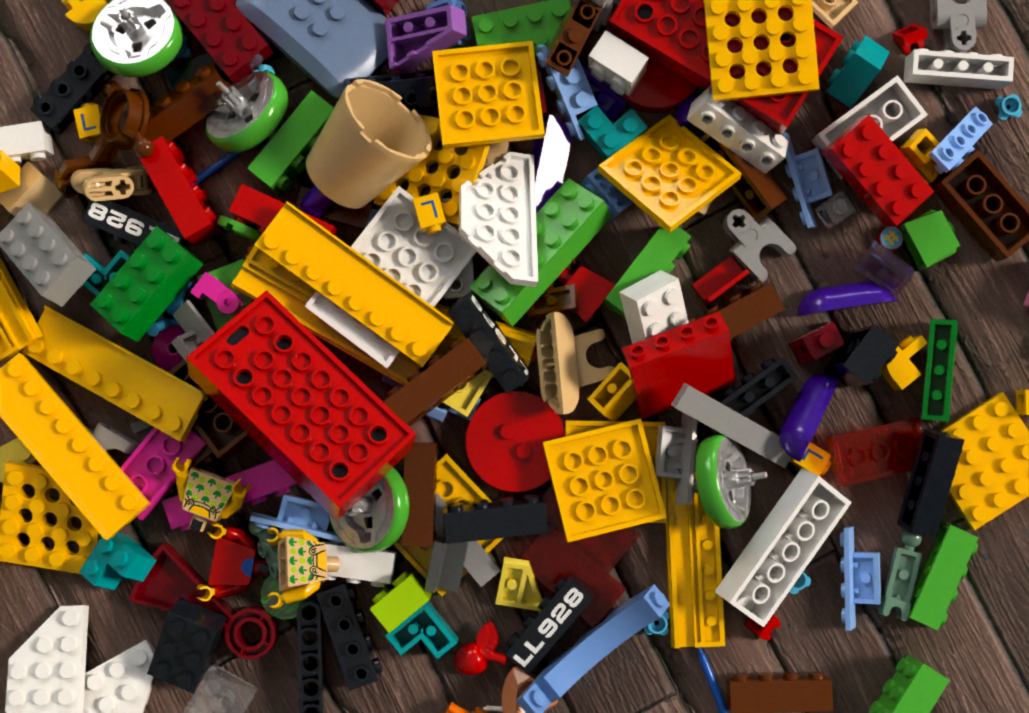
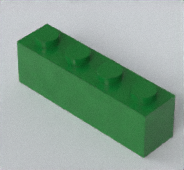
[921,319,958,422]

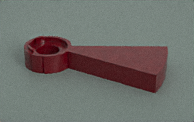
[128,542,279,660]

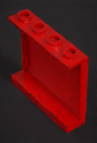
[621,311,735,419]

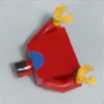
[196,521,270,601]

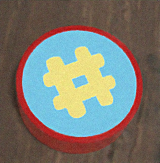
[877,226,904,251]

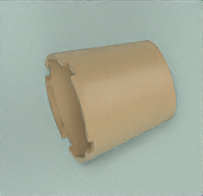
[306,79,432,209]

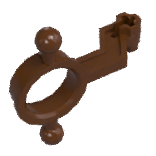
[52,81,155,198]

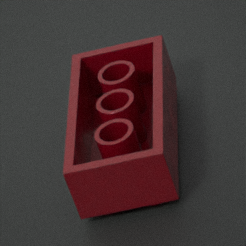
[165,0,273,84]

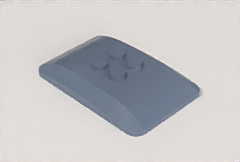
[236,0,388,99]

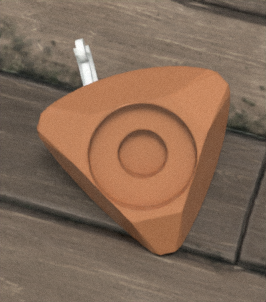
[483,666,558,713]

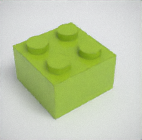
[370,570,433,633]

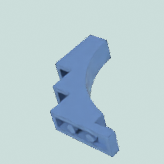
[516,584,670,713]

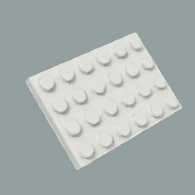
[304,186,477,369]

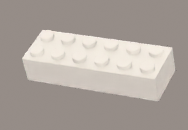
[714,468,852,627]

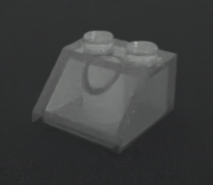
[183,664,258,713]

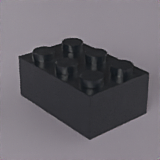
[824,324,900,387]
[147,597,227,694]

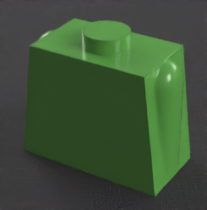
[898,209,960,271]

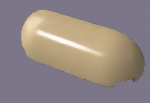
[536,312,579,414]

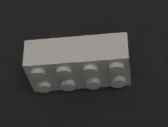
[0,203,96,307]

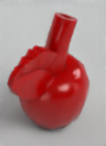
[453,622,508,675]

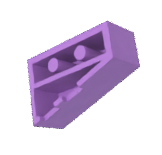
[385,5,467,73]

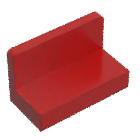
[691,255,750,305]

